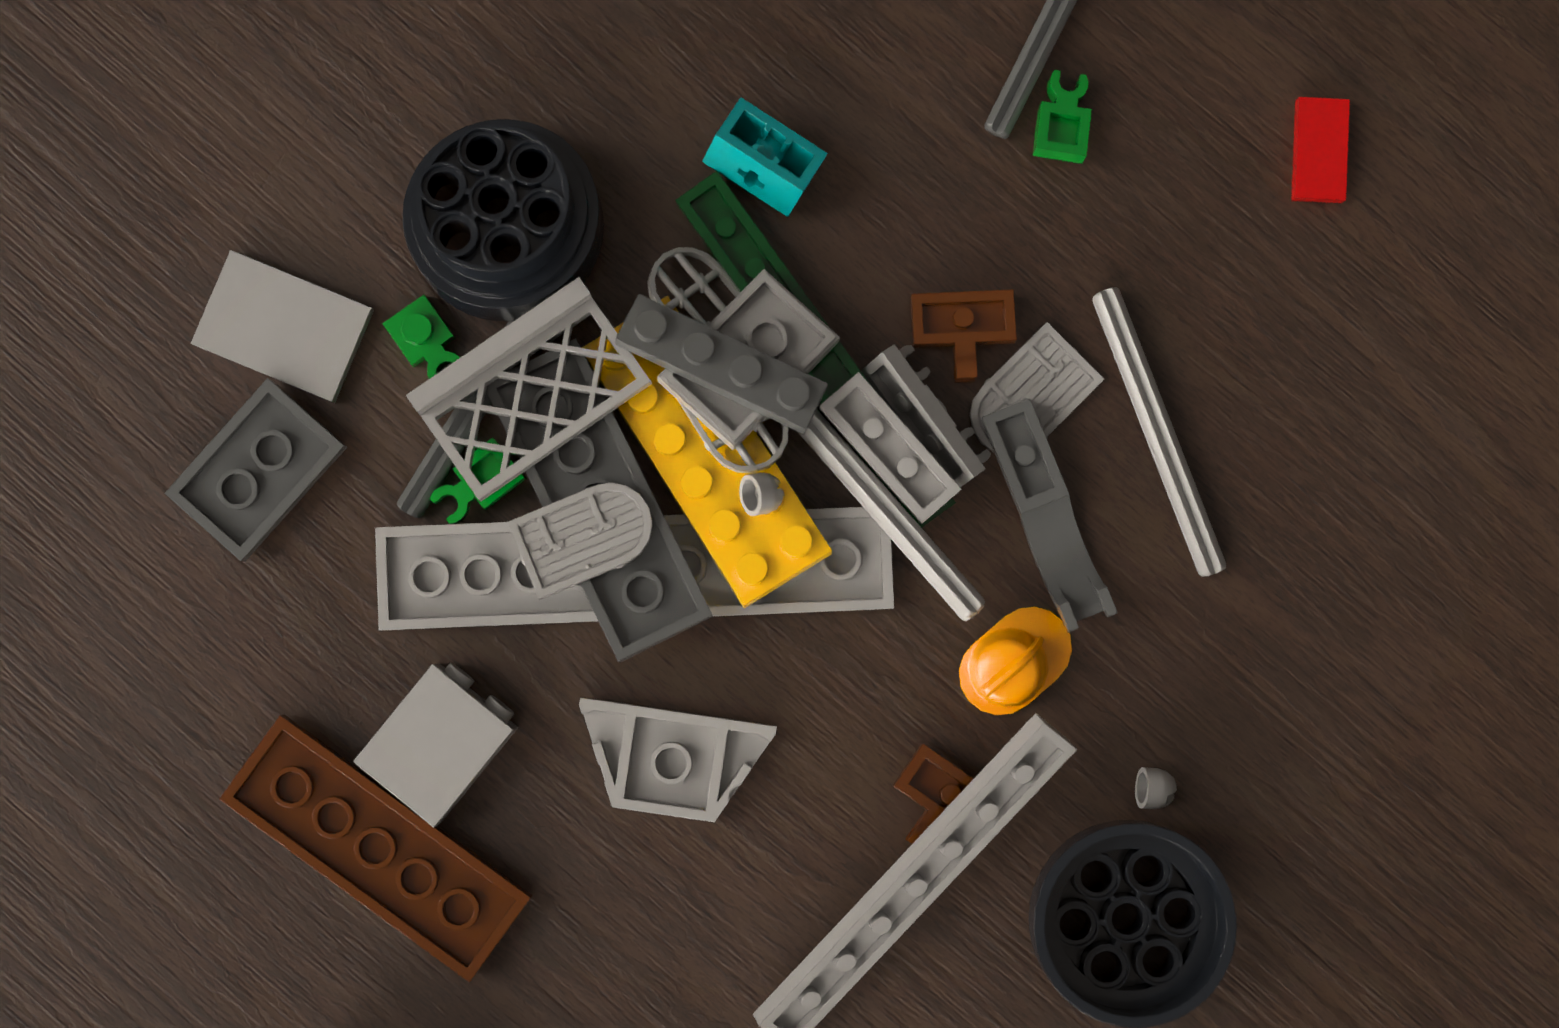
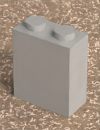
[353,662,519,828]

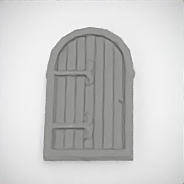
[970,322,1104,452]
[507,483,653,600]

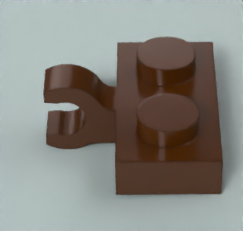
[910,289,1017,383]
[893,744,973,844]

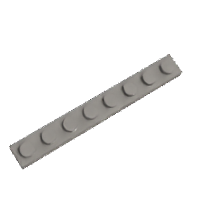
[753,713,1077,1028]

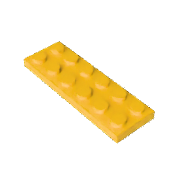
[582,296,832,609]

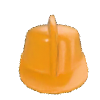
[959,607,1072,715]

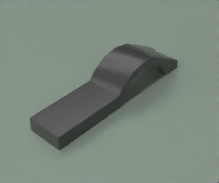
[981,398,1118,633]

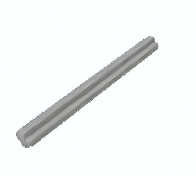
[1092,287,1226,577]
[797,409,985,621]

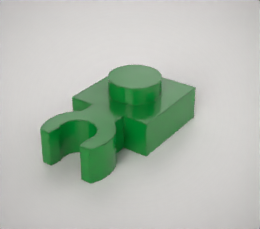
[1033,70,1092,164]
[382,295,461,379]
[429,437,526,524]

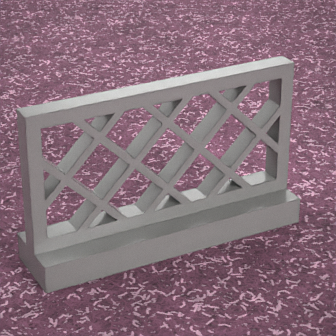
[406,277,652,502]

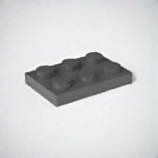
[164,378,347,562]

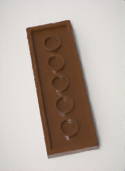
[219,714,533,982]

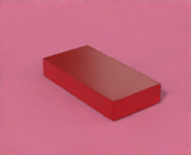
[1291,97,1350,203]

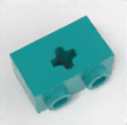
[702,97,828,217]

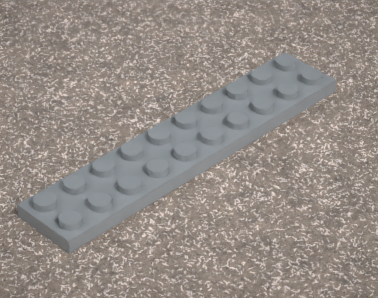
[375,507,894,631]

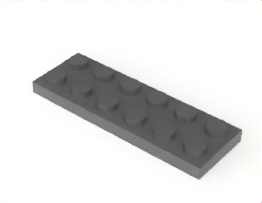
[486,338,713,663]

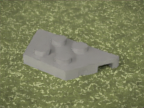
[579,697,777,822]

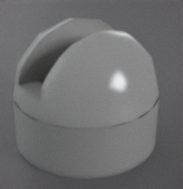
[739,472,784,516]
[1135,767,1177,809]

